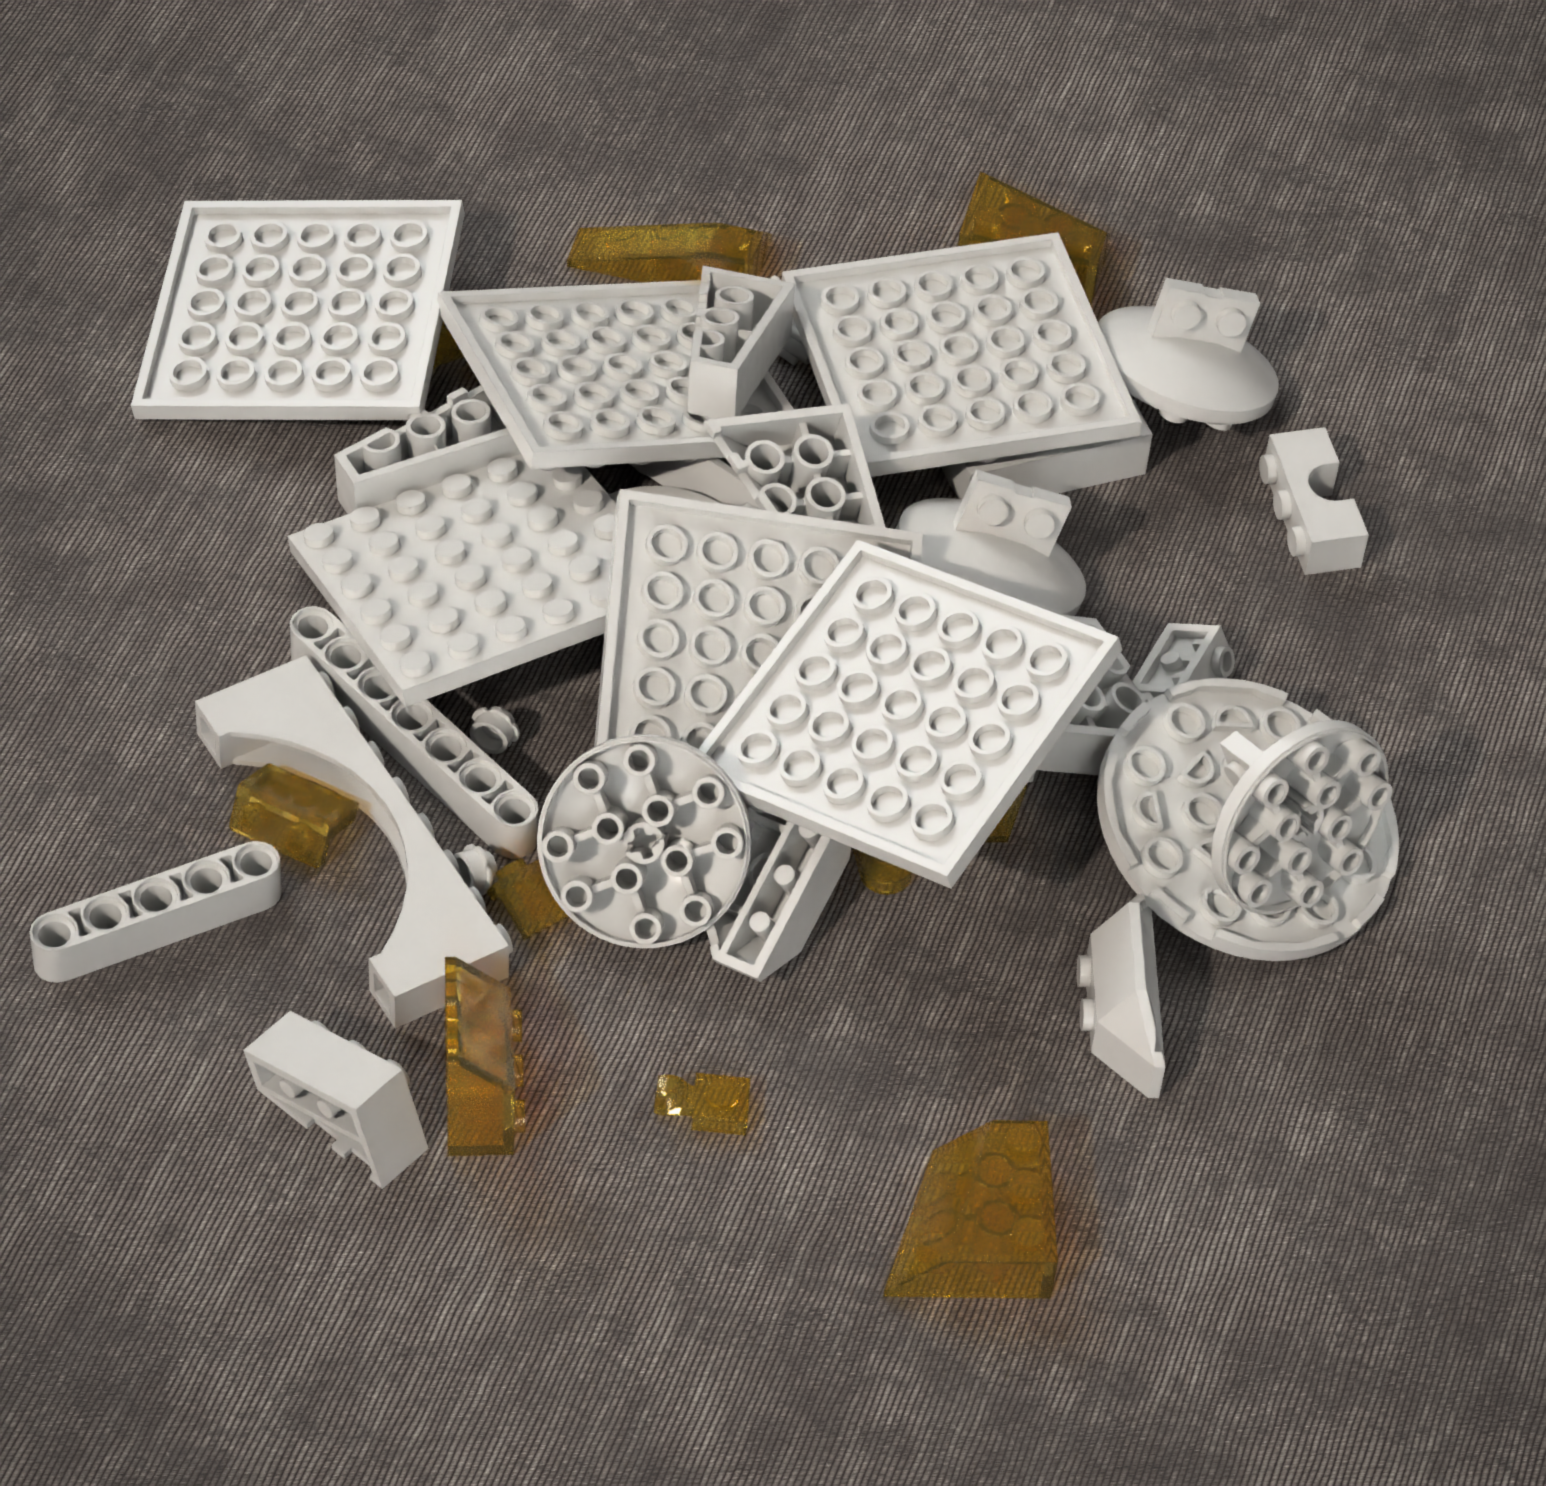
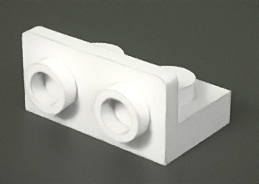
[1132,623,1235,698]

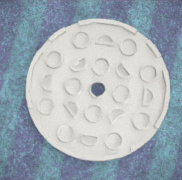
[1097,678,1399,961]

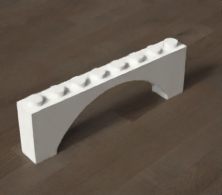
[195,655,513,1029]

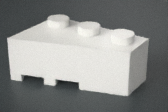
[243,1011,429,1189]

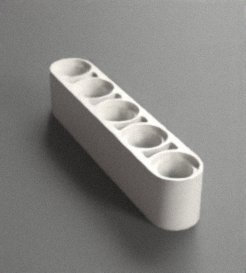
[29,841,282,983]

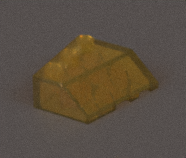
[958,171,1111,305]
[445,957,525,1156]
[883,1120,1058,1299]

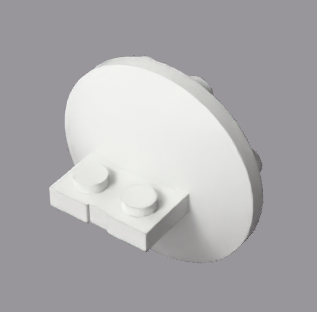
[1098,278,1279,431]
[895,470,1086,616]
[1211,720,1392,914]
[537,734,752,948]

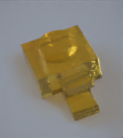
[654,1073,751,1135]

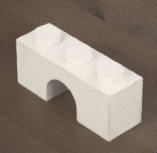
[1259,427,1369,575]

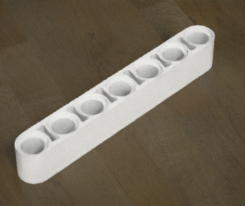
[290,606,539,859]

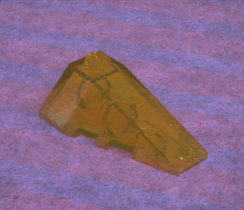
[567,222,772,283]

